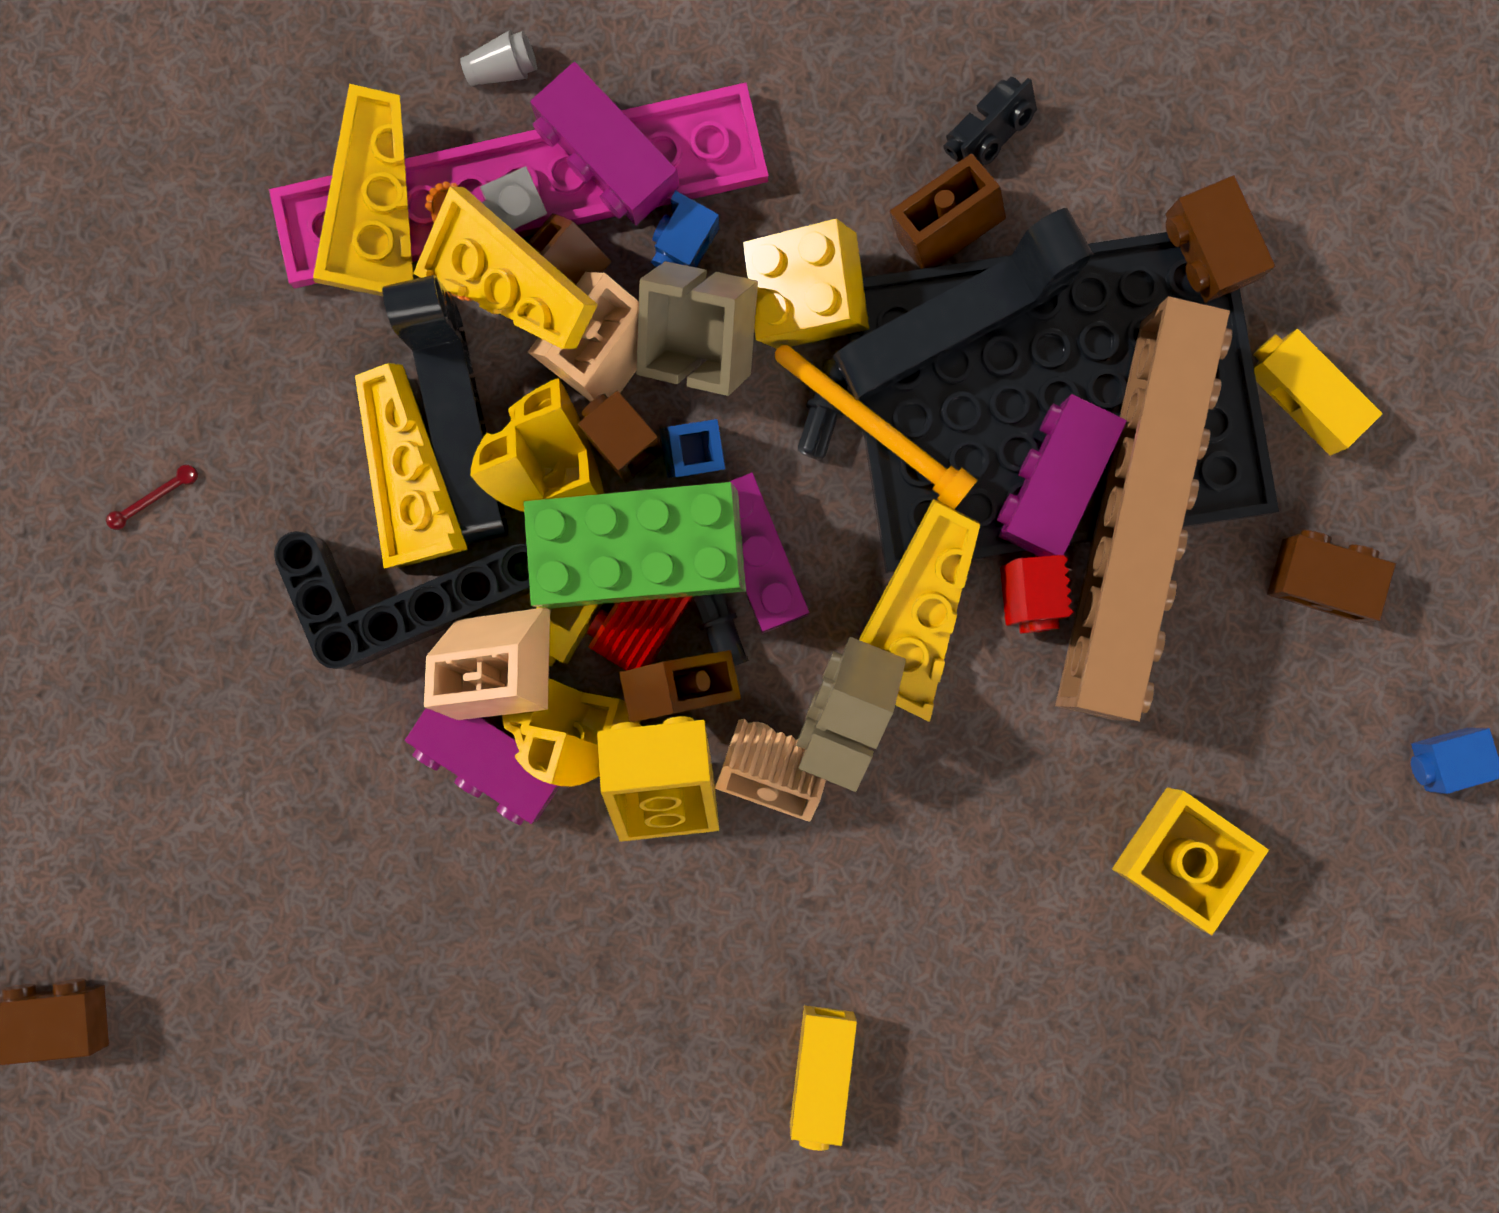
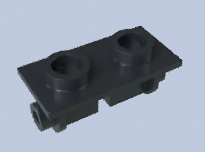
[943,77,1037,166]

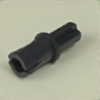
[798,359,848,459]
[694,593,749,666]

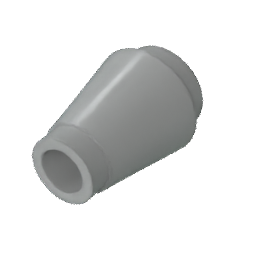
[460,30,537,87]

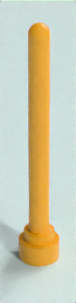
[775,345,978,510]

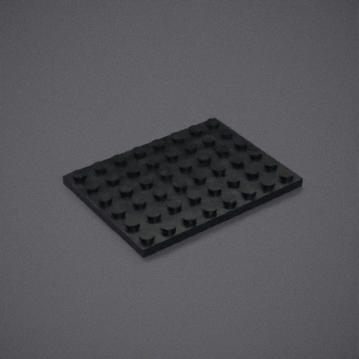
[847,232,1279,573]

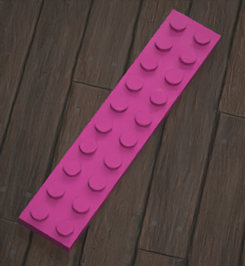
[269,82,768,289]

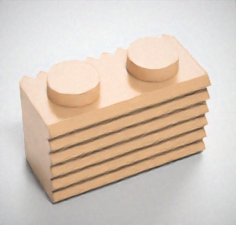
[715,719,826,822]

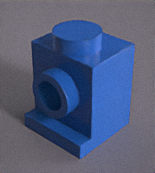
[651,190,719,268]

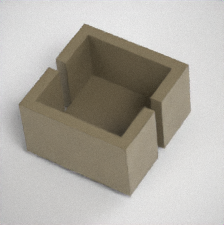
[636,261,758,396]
[796,637,906,792]

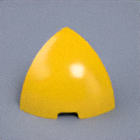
[470,378,604,512]
[502,678,640,787]

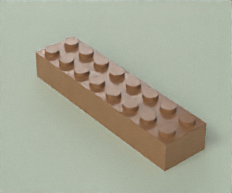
[1055,296,1232,722]

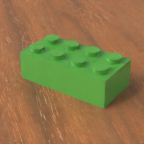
[524,482,746,609]

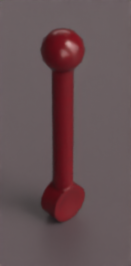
[106,465,198,530]

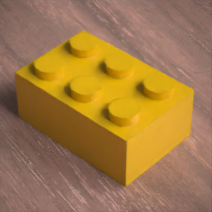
[597,716,719,842]

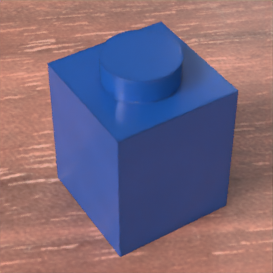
[659,419,725,478]
[1411,727,1499,794]

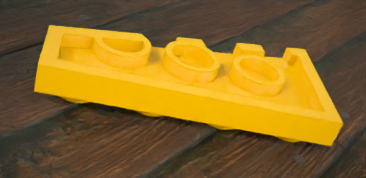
[313,83,413,297]
[413,186,598,349]
[355,363,468,569]
[859,499,980,722]

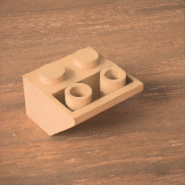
[528,272,639,402]
[424,607,550,720]

